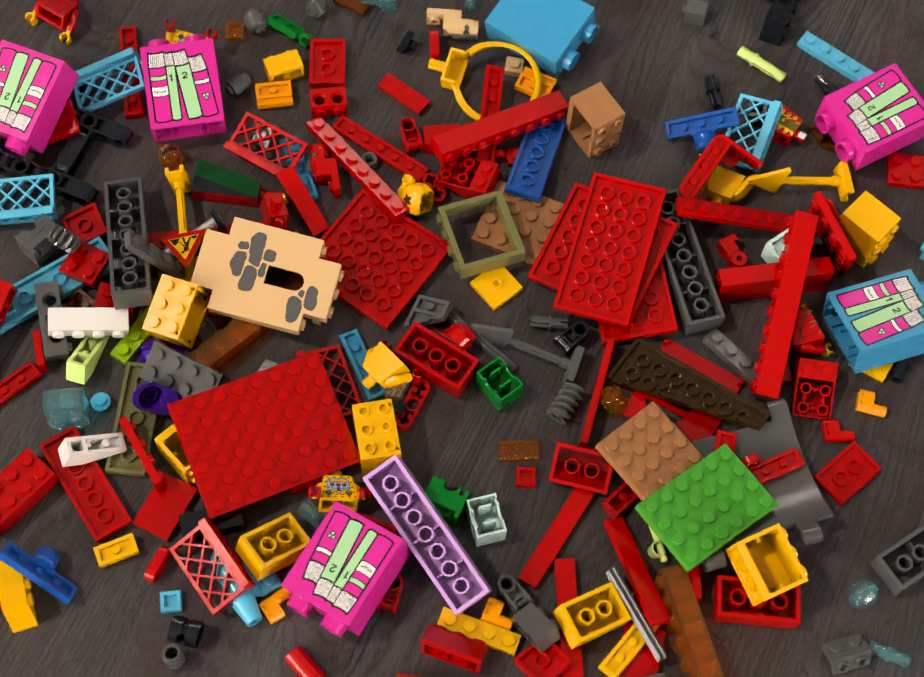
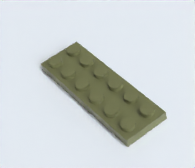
[105,361,158,477]

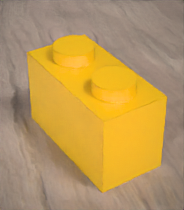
[263,49,305,82]

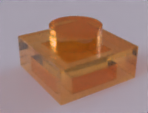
[225,21,244,40]

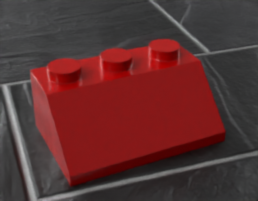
[548,440,613,495]
[420,624,488,674]

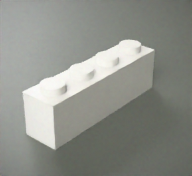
[48,308,129,338]

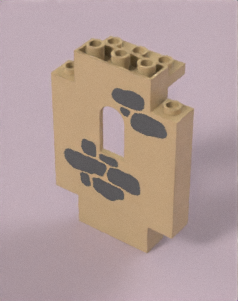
[191,217,344,335]

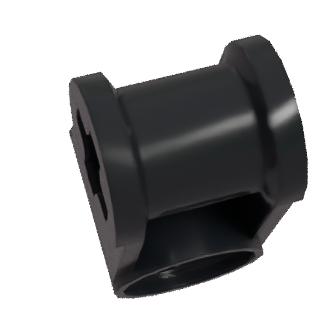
[553,321,589,356]

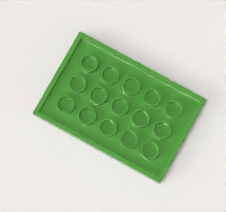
[635,443,779,572]

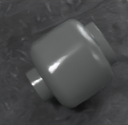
[243,7,269,35]

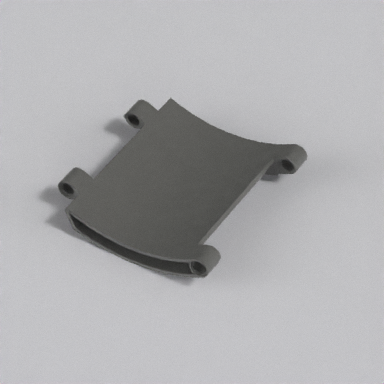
[675,398,834,572]

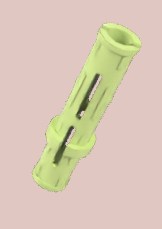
[737,46,787,83]

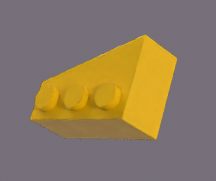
[0,560,38,633]

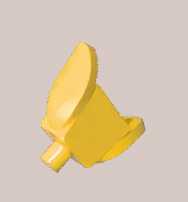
[699,154,758,204]

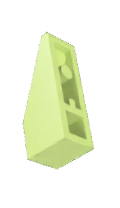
[66,335,109,385]

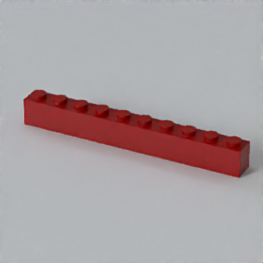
[750,210,819,401]

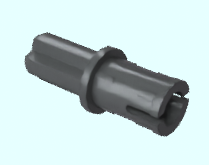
[530,315,568,330]

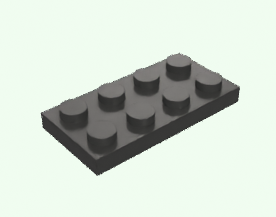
[139,341,225,399]

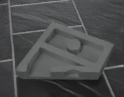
[404,294,453,329]

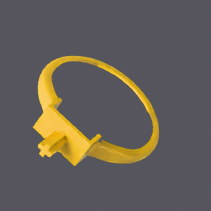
[428,41,542,120]

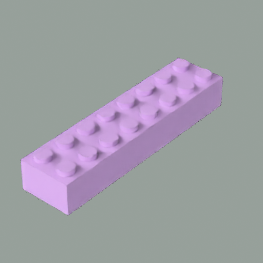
[362,454,493,615]

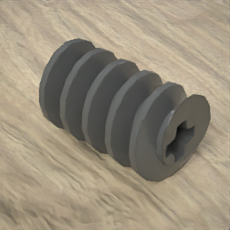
[547,382,586,425]

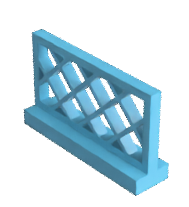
[73,47,145,112]
[725,93,783,174]
[0,173,58,226]

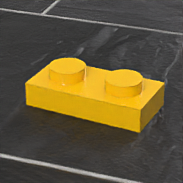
[93,533,140,568]

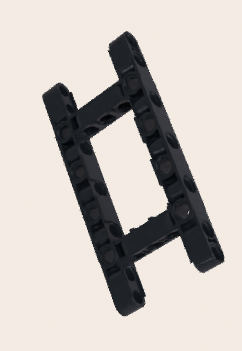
[0,106,134,207]

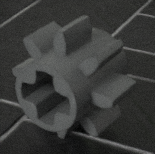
[305,0,326,18]

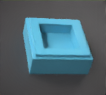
[160,590,183,614]

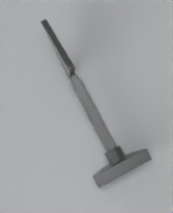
[471,323,585,385]

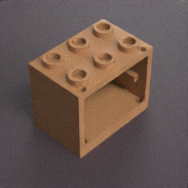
[565,81,625,158]

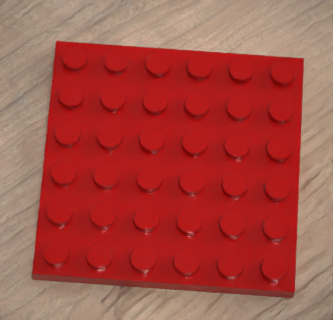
[528,182,678,322]
[320,189,448,330]

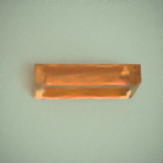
[498,440,539,462]

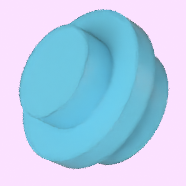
[91,392,111,412]

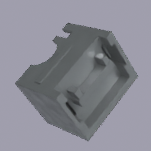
[15,213,61,267]

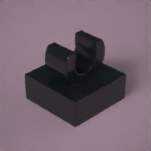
[396,30,419,54]

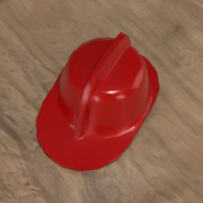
[434,323,476,354]

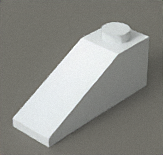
[58,432,127,467]

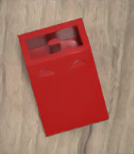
[435,156,502,199]
[791,357,839,420]

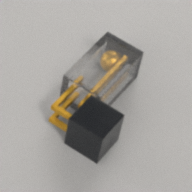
[383,382,411,416]

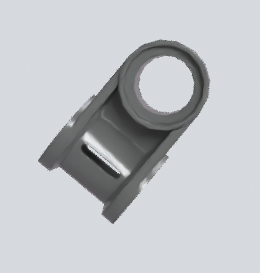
[496,574,533,614]

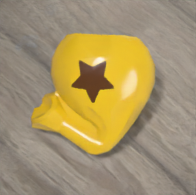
[397,174,434,216]

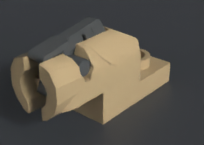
[426,8,479,40]

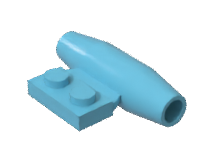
[210,552,282,627]

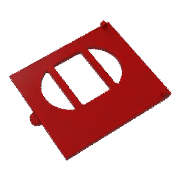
[621,338,745,442]

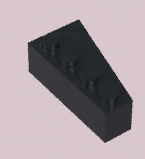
[759,0,800,46]

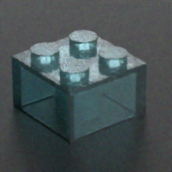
[43,387,91,429]

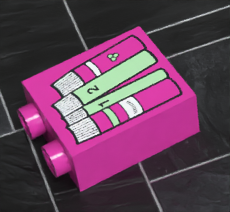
[140,34,227,142]
[0,39,79,156]
[815,63,924,171]
[281,501,412,638]

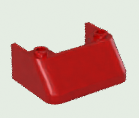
[678,134,764,226]

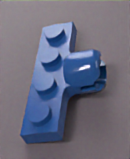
[665,107,740,152]
[0,541,78,604]

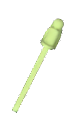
[648,527,668,563]

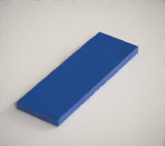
[504,117,567,203]

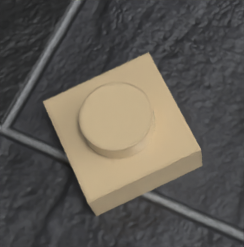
[504,56,524,77]

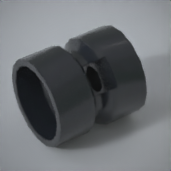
[167,614,205,649]

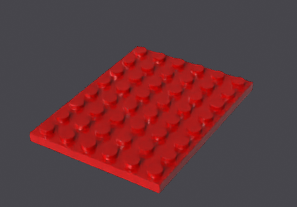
[167,351,360,519]

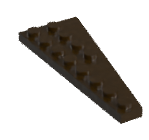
[606,337,771,431]

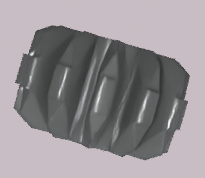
[47,224,81,254]

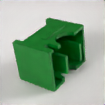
[475,356,524,412]
[425,475,470,528]

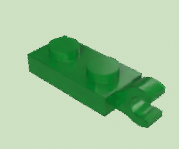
[267,13,313,47]

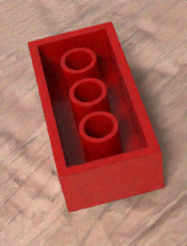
[393,321,480,399]
[0,448,60,537]
[713,575,800,630]

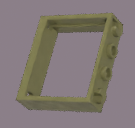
[435,190,526,279]

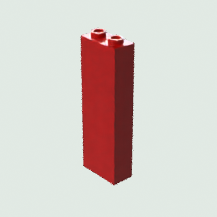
[713,256,835,303]

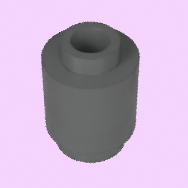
[224,72,252,97]
[161,644,185,669]

